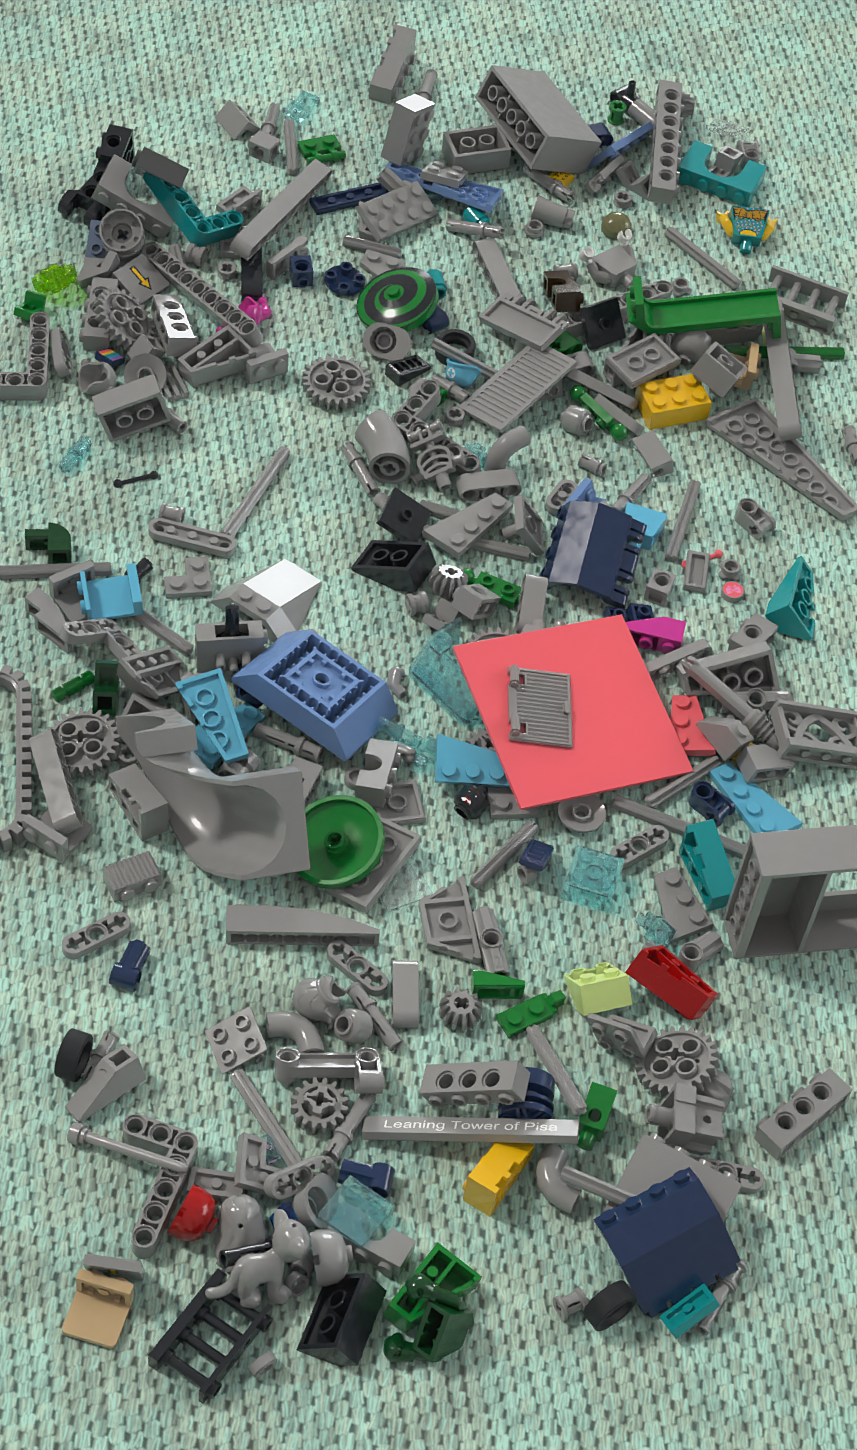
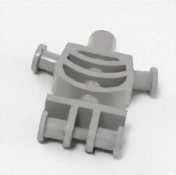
[406,418,466,490]

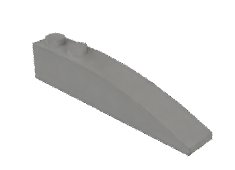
[226,904,380,946]

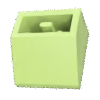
[563,962,632,1016]

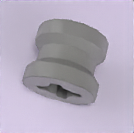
[185,243,208,267]
[405,591,429,616]

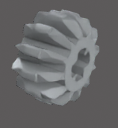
[429,564,468,599]
[439,987,483,1032]

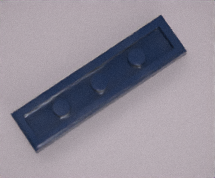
[309,182,389,215]

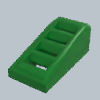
[471,970,525,999]

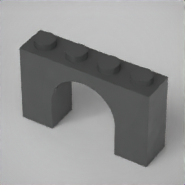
[132,146,189,189]

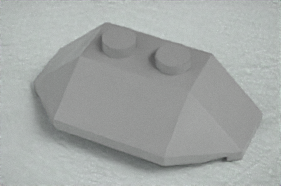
[116,645,184,699]

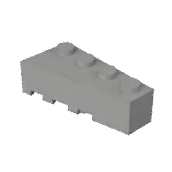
[369,24,417,104]
[676,641,780,695]

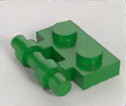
[297,134,346,165]

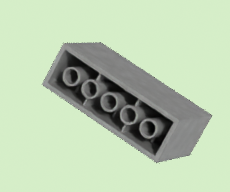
[475,65,602,174]

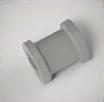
[553,261,578,280]
[158,502,186,523]
[553,1287,588,1321]

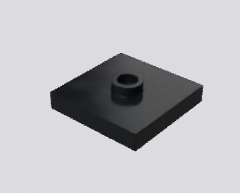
[579,297,626,350]
[376,487,432,542]

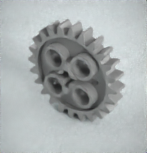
[93,287,155,350]
[301,354,371,411]
[47,708,122,779]
[634,1025,720,1098]

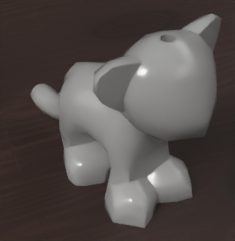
[205,1209,310,1309]

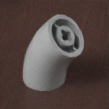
[355,410,410,484]

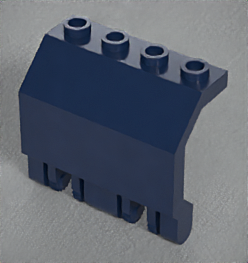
[540,501,647,609]

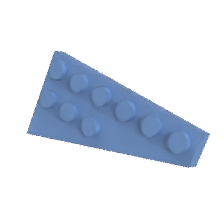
[385,162,504,213]

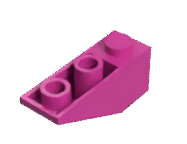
[626,617,686,654]

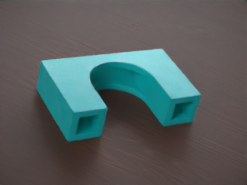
[677,140,767,207]

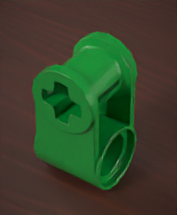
[549,331,583,355]

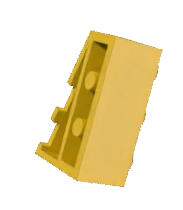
[462,1142,535,1217]

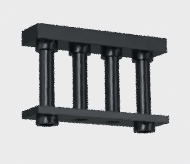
[148,1268,273,1404]

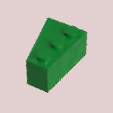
[383,1242,482,1333]

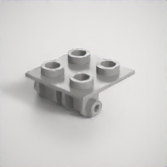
[205,1006,268,1074]

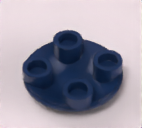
[324,262,366,296]

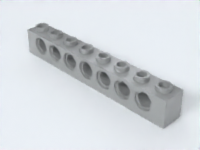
[648,79,685,205]

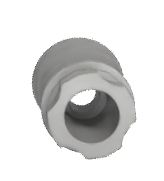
[531,195,575,230]

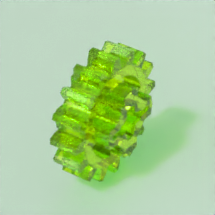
[31,263,78,293]

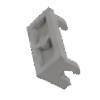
[632,430,673,478]

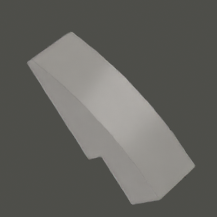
[25,587,72,654]

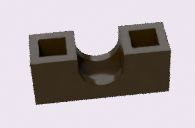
[543,270,584,312]

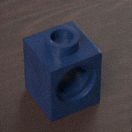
[289,255,314,288]

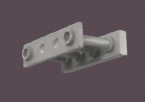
[768,265,849,336]

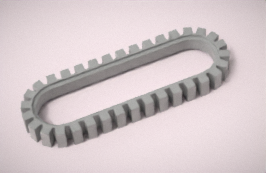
[0,664,32,852]

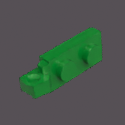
[496,990,566,1039]

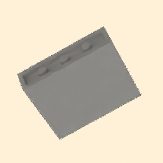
[603,1133,742,1222]

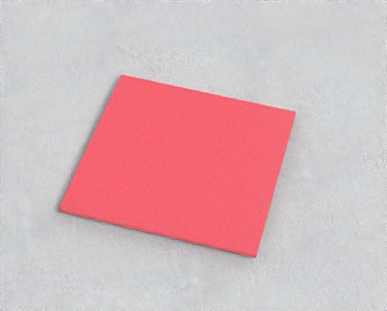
[452,614,693,810]

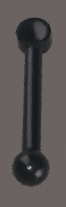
[113,471,158,488]

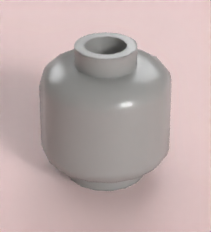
[560,405,593,436]
[334,1008,373,1044]

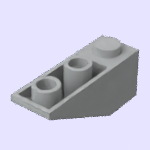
[65,1044,146,1123]

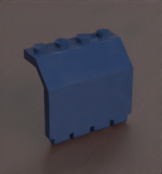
[593,1167,741,1318]

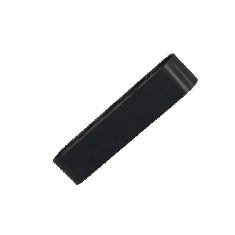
[241,225,263,301]

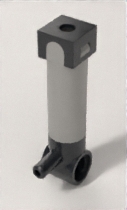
[610,80,681,135]

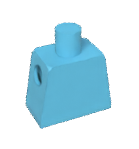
[625,502,667,550]

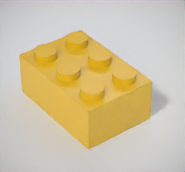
[634,374,712,430]

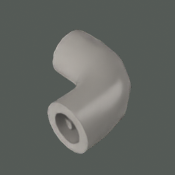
[484,425,531,471]
[266,1011,325,1053]
[535,1143,582,1215]

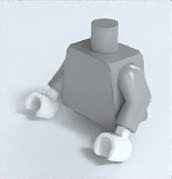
[579,229,637,290]

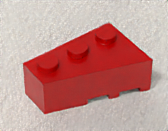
[625,945,719,1020]

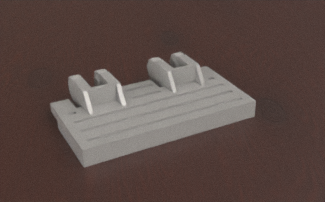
[479,293,569,352]

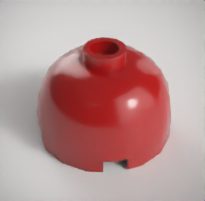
[167,1184,218,1242]

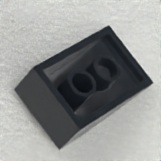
[351,540,436,592]

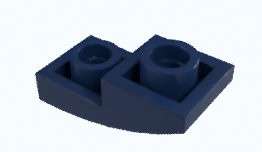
[603,603,654,622]

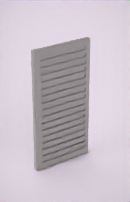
[458,345,578,433]

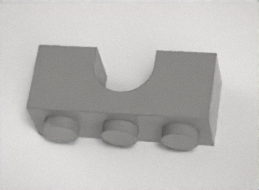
[355,738,402,808]
[327,1202,416,1278]

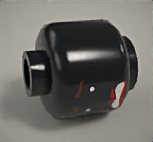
[454,784,490,820]

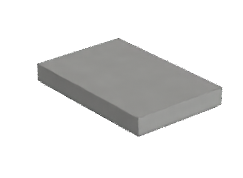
[605,333,681,389]

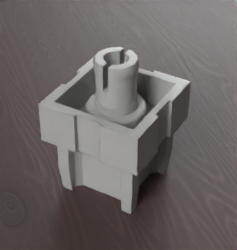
[644,1082,724,1154]

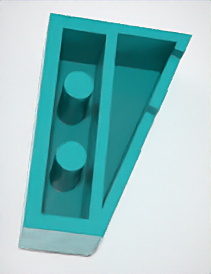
[679,819,735,911]

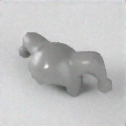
[78,359,116,395]

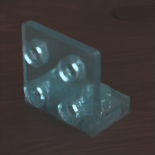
[318,1175,394,1248]

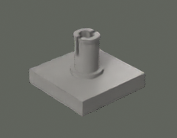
[502,494,544,555]

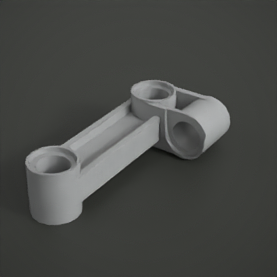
[274,1047,384,1094]

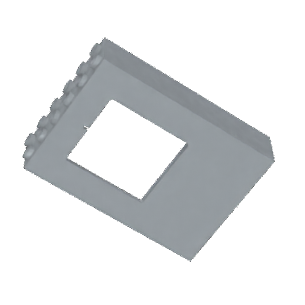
[723,825,857,959]

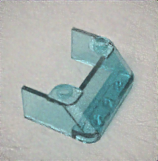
[408,617,482,728]

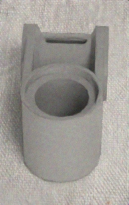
[736,140,761,170]
[734,498,776,540]

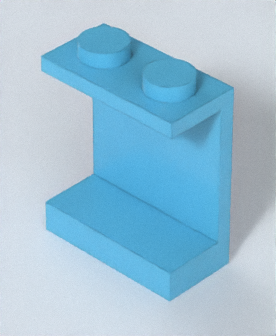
[77,563,144,620]

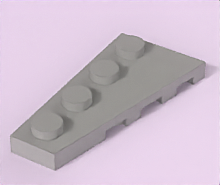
[423,493,513,559]

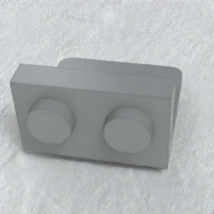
[241,343,289,384]
[49,560,95,622]
[22,809,92,862]
[586,1013,658,1059]

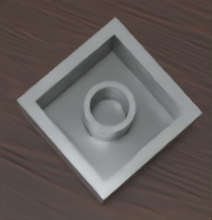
[690,341,748,398]

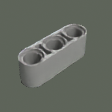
[455,469,522,502]
[514,573,548,634]
[391,960,419,1029]

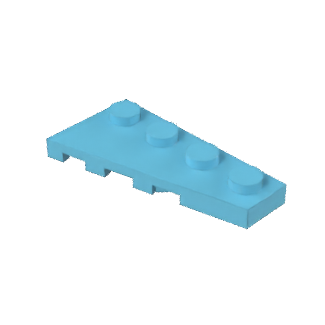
[708,762,803,833]

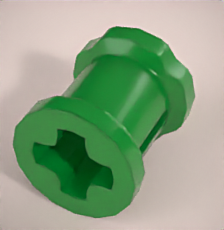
[607,100,627,126]

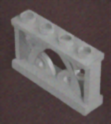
[768,699,857,770]

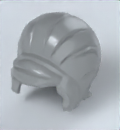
[292,975,346,1029]

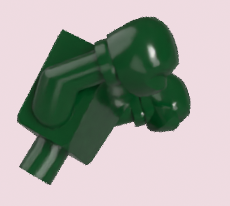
[383,1273,474,1363]

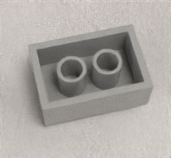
[380,94,435,166]
[441,125,512,174]
[92,374,172,442]

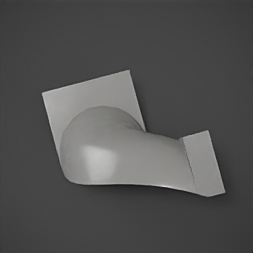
[115,708,310,880]

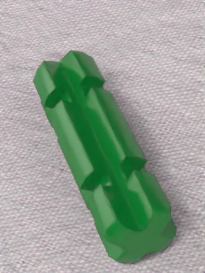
[51,670,95,702]

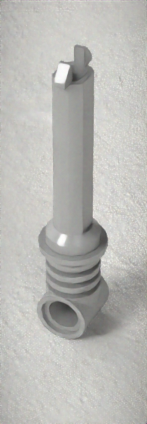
[682,656,793,751]

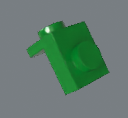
[13,290,46,322]

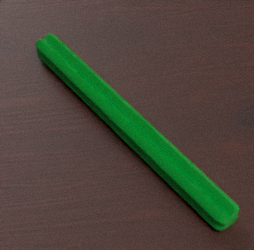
[724,345,845,360]

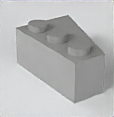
[108,764,171,841]

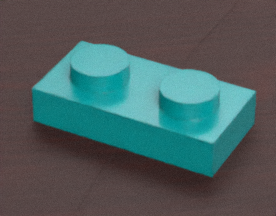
[659,1283,721,1339]

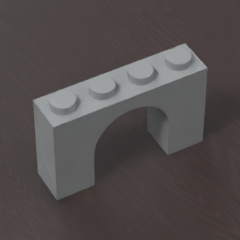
[91,154,174,239]

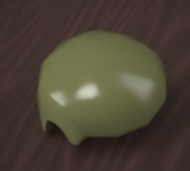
[601,212,631,240]

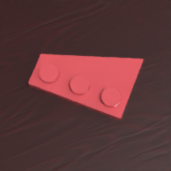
[670,695,716,756]

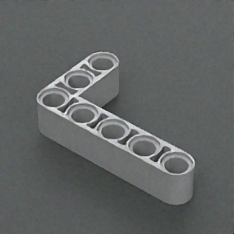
[0,312,50,401]
[393,379,482,475]
[123,1114,198,1259]

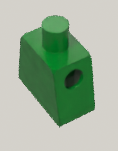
[577,1082,617,1151]

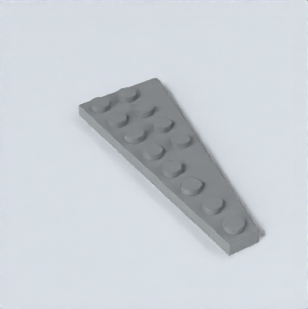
[705,397,857,521]

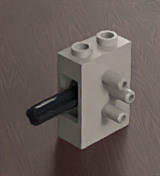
[195,603,268,675]

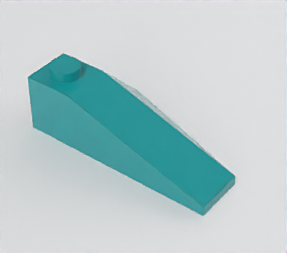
[765,556,815,641]

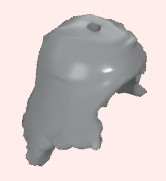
[213,1194,267,1273]

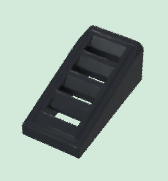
[385,355,431,387]

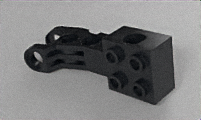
[58,124,135,227]

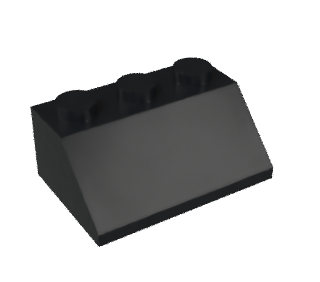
[297,1272,387,1367]

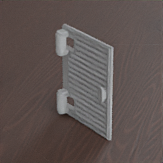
[507,665,573,748]

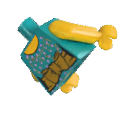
[716,205,778,254]

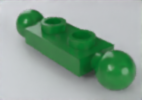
[570,385,628,441]
[463,568,521,609]

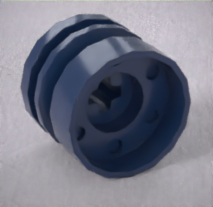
[498,1067,555,1119]

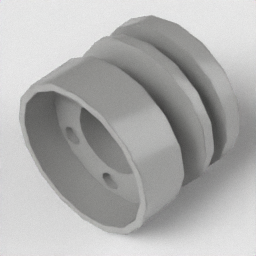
[99,209,146,260]

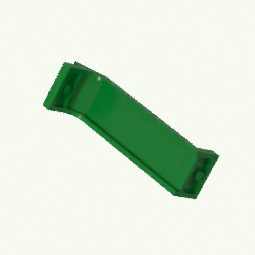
[625,276,781,339]

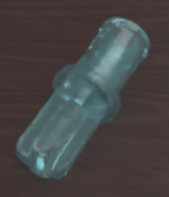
[59,436,92,473]
[376,716,423,749]

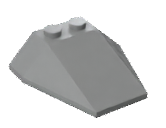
[210,559,321,642]

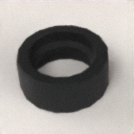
[435,329,476,366]
[54,1028,93,1082]
[583,1280,638,1331]

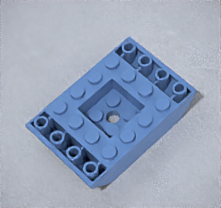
[231,629,398,762]

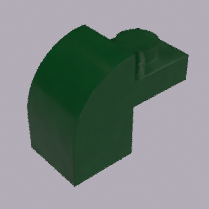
[25,522,72,564]
[92,660,120,716]

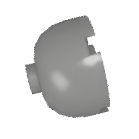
[671,330,712,365]
[310,1229,354,1287]

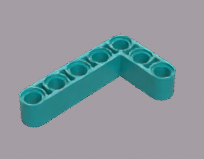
[143,173,244,247]

